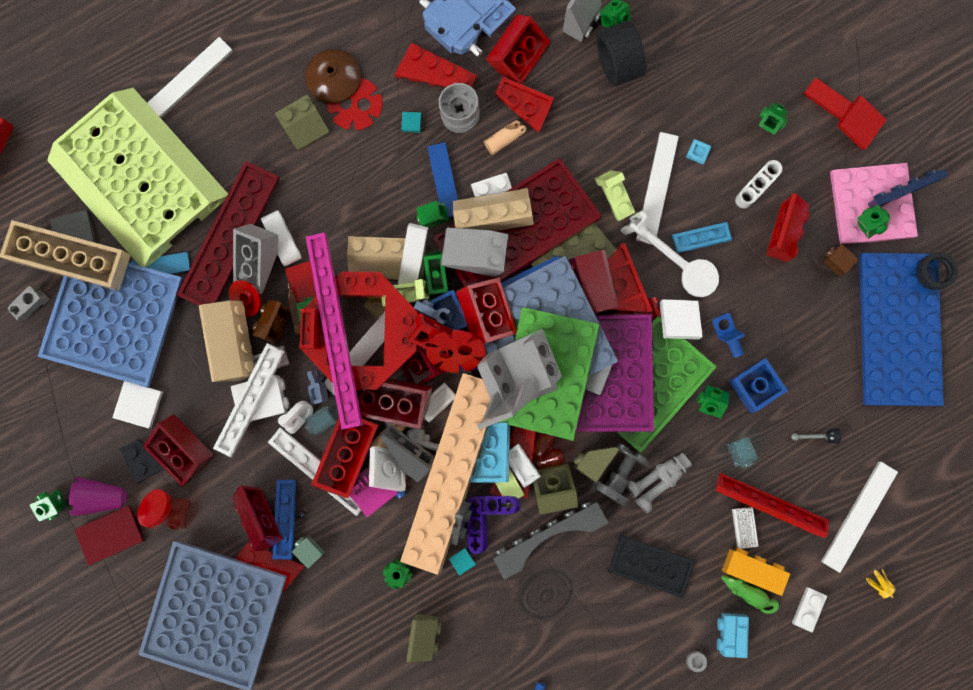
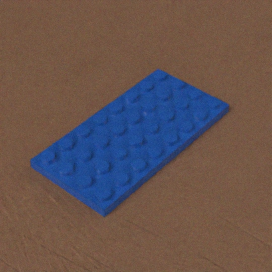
[859,253,944,406]

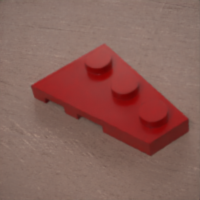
[495,77,554,133]
[236,543,306,593]

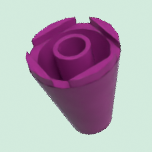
[69,477,128,516]

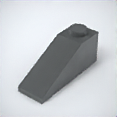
[381,423,435,482]

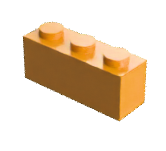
[722,548,790,596]

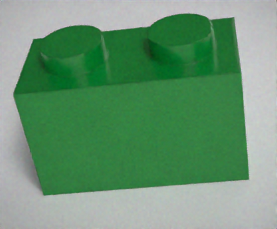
[423,251,449,295]

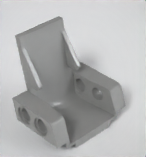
[477,329,562,429]

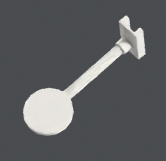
[620,211,719,297]

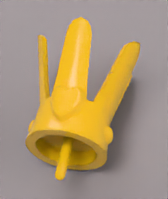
[865,569,895,598]

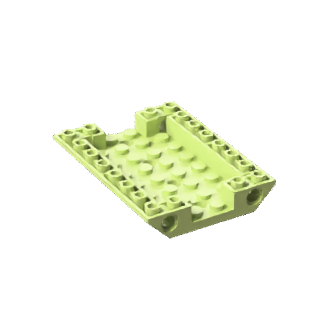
[47,88,228,268]

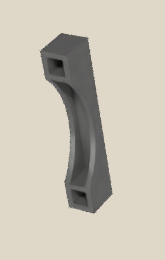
[493,500,608,580]

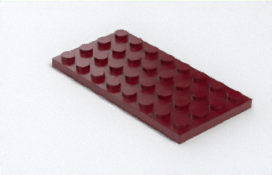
[433,158,602,287]

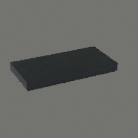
[608,534,695,598]

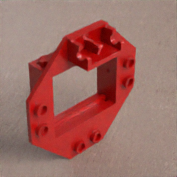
[299,272,418,390]

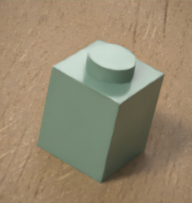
[292,536,325,569]

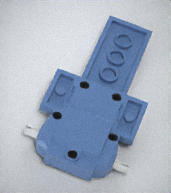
[419,0,516,57]

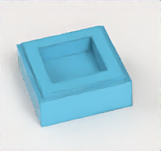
[686,139,711,165]

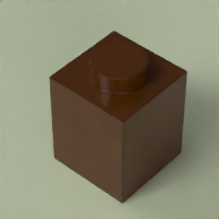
[822,244,859,277]

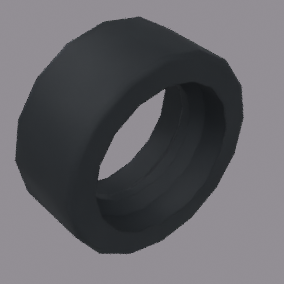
[916,252,958,291]

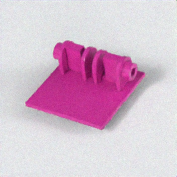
[350,466,398,517]

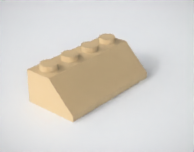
[453,188,534,231]
[347,236,426,280]
[199,301,255,382]

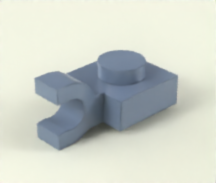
[414,299,451,325]
[307,370,328,405]

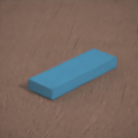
[671,222,732,254]
[131,252,190,274]

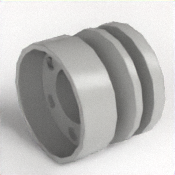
[439,83,480,133]

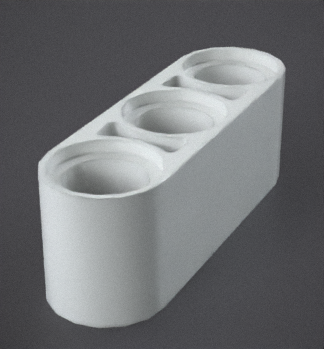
[735,160,782,208]
[261,210,302,267]

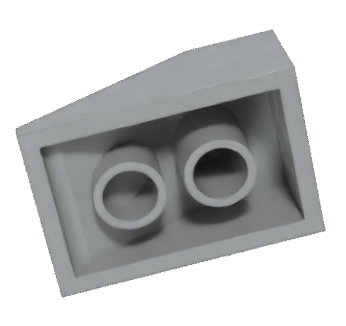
[563,0,602,42]
[233,224,278,294]
[441,228,508,277]

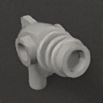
[407,426,439,452]

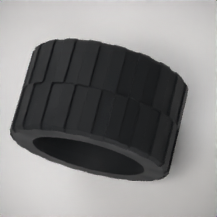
[596,20,647,86]

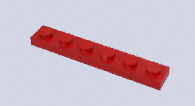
[715,473,829,539]

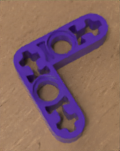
[467,496,521,554]

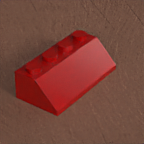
[311,418,378,499]

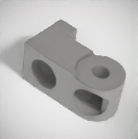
[8,285,50,322]

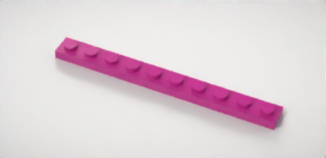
[306,233,363,429]

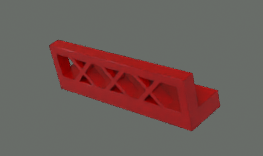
[408,313,485,372]

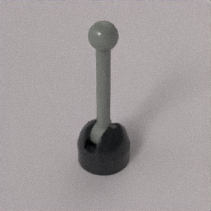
[791,428,841,444]

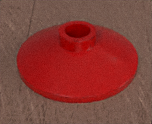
[229,280,261,317]

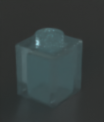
[305,407,337,436]
[727,437,758,469]

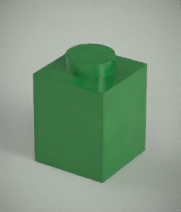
[416,201,449,228]

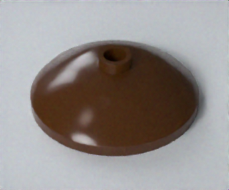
[305,49,361,103]

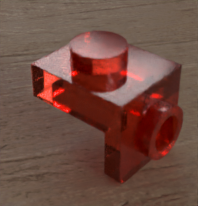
[165,497,191,530]

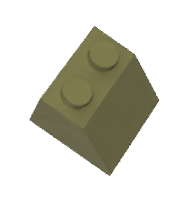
[275,95,330,151]
[573,447,619,482]
[533,463,578,515]
[406,614,442,662]

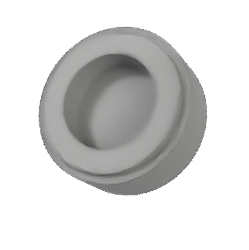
[686,651,707,672]

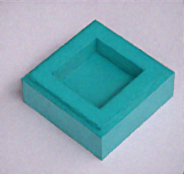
[401,112,421,133]
[449,548,476,576]

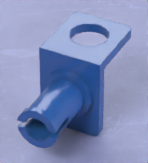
[712,313,745,357]

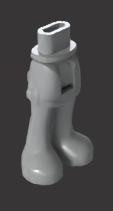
[626,453,692,514]

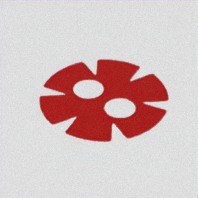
[327,78,382,130]
[426,330,485,373]

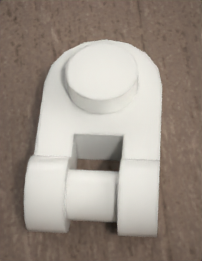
[278,401,313,434]

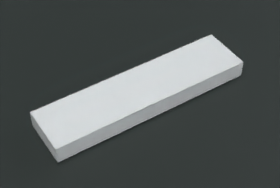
[398,223,428,285]

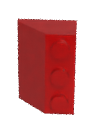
[486,15,551,84]
[766,193,810,262]
[456,278,517,345]

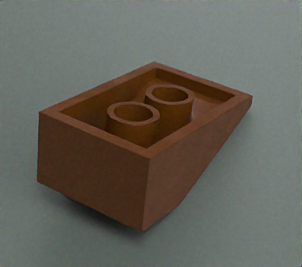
[253,300,291,346]

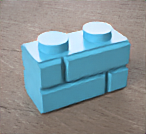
[717,613,749,658]

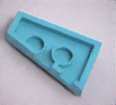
[470,423,510,483]

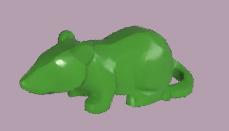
[721,576,779,614]

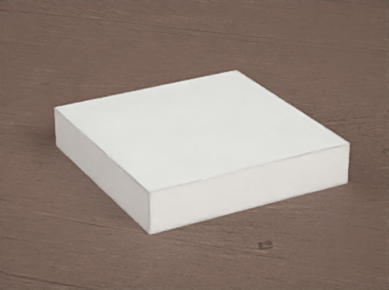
[660,300,703,339]
[112,381,163,429]
[369,446,405,492]

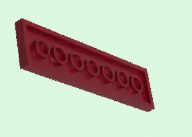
[177,161,280,306]

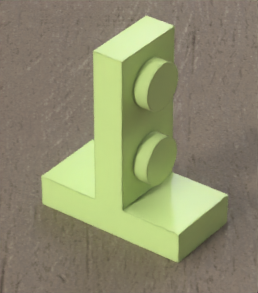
[595,170,635,221]
[382,279,432,307]

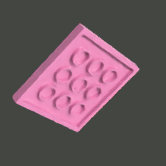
[830,163,918,245]

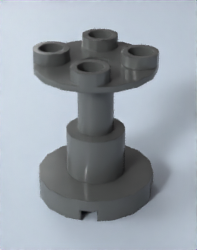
[592,444,649,507]

